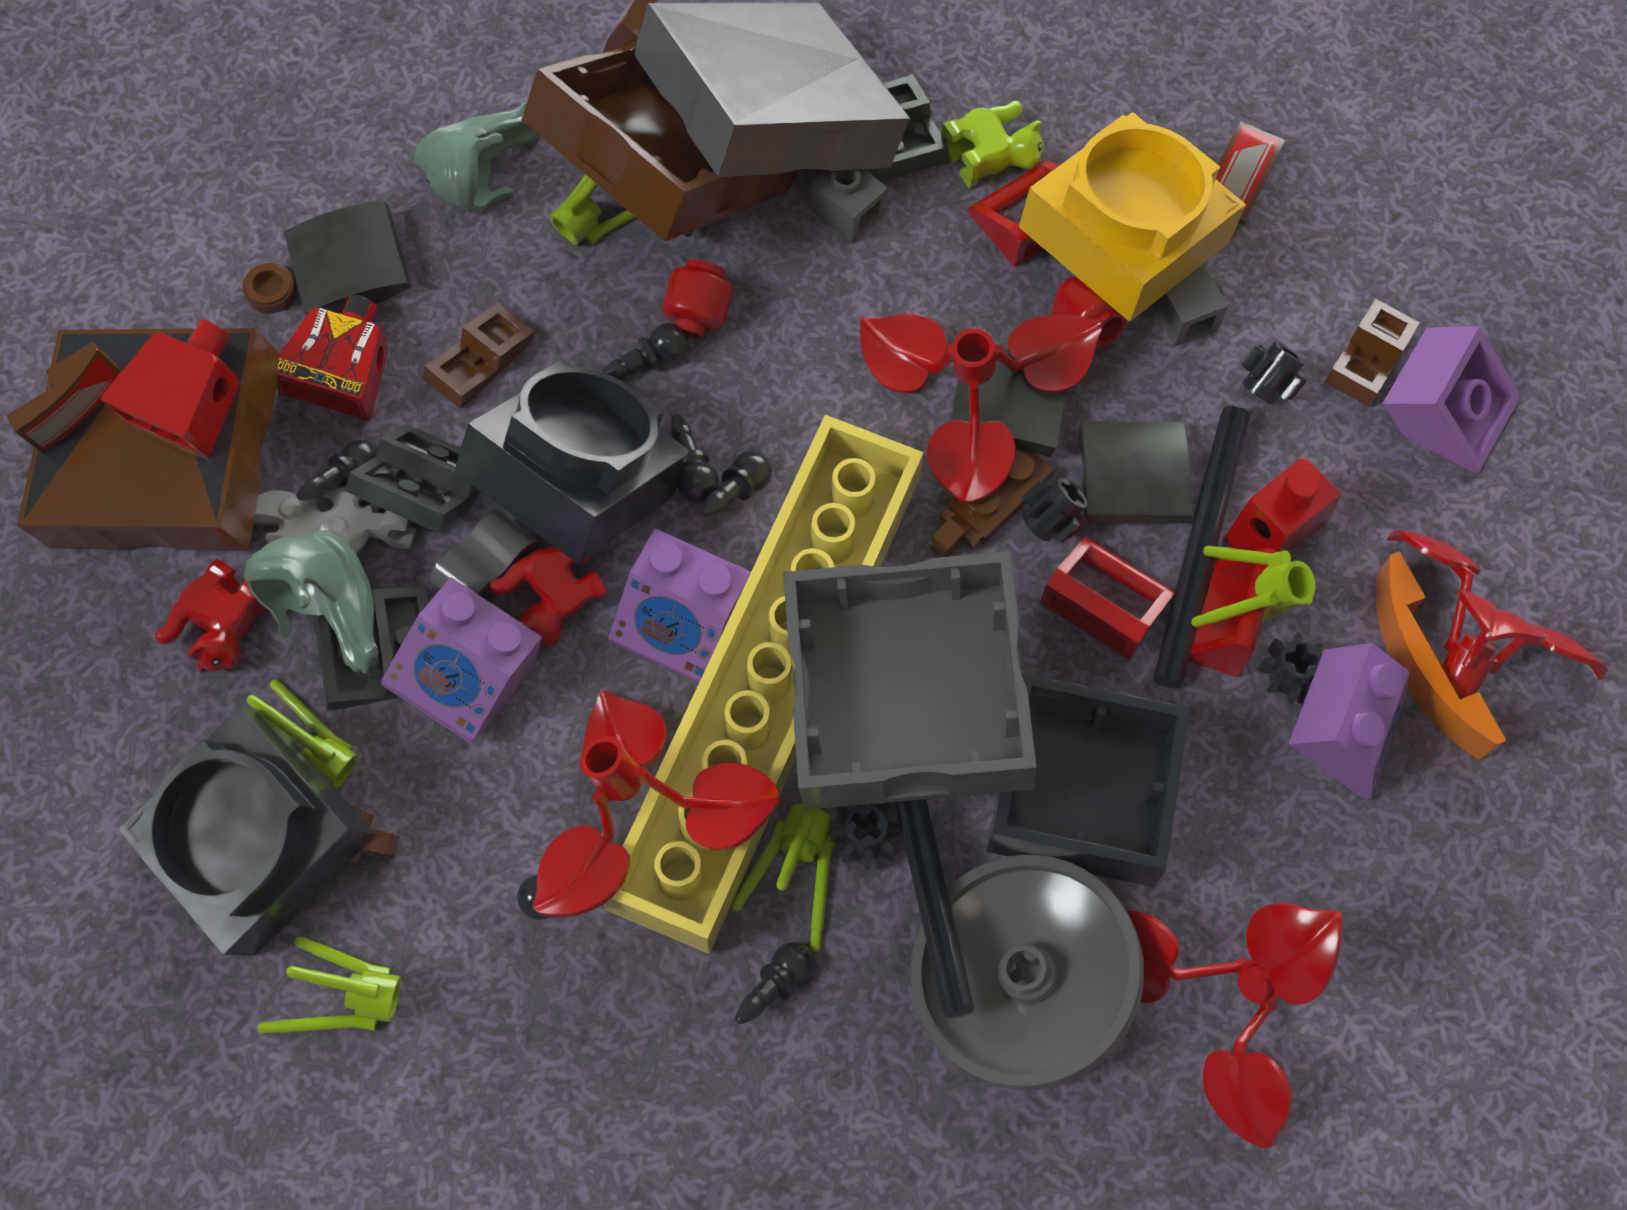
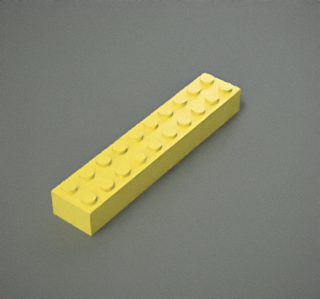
[604,415,924,954]

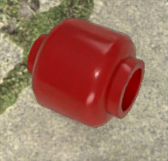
[662,259,733,339]
[1052,276,1127,347]

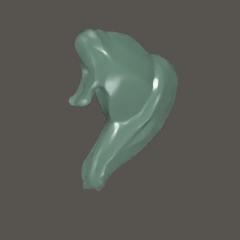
[412,102,541,213]
[243,530,379,674]

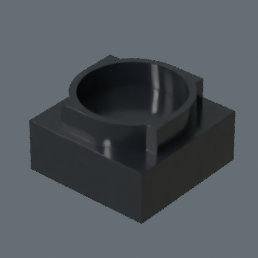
[454,359,691,564]
[986,673,1190,887]
[118,707,376,956]

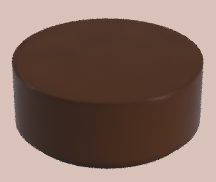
[243,263,296,314]

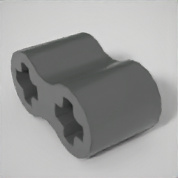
[430,509,540,603]

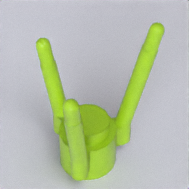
[549,174,636,245]
[1191,546,1315,627]
[247,679,358,790]
[731,804,835,952]
[257,936,401,1033]

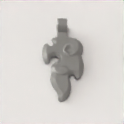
[253,485,417,553]

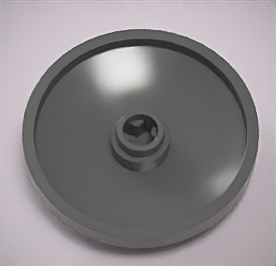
[910,855,1144,1090]

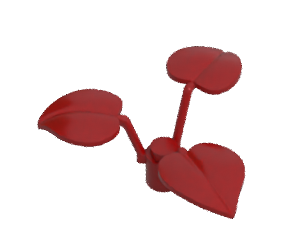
[859,314,1102,503]
[1387,530,1608,697]
[532,690,781,917]
[1126,903,1342,1148]

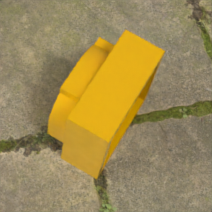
[1019,112,1246,322]

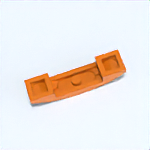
[1375,551,1506,760]

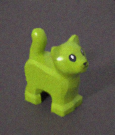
[941,101,1044,189]

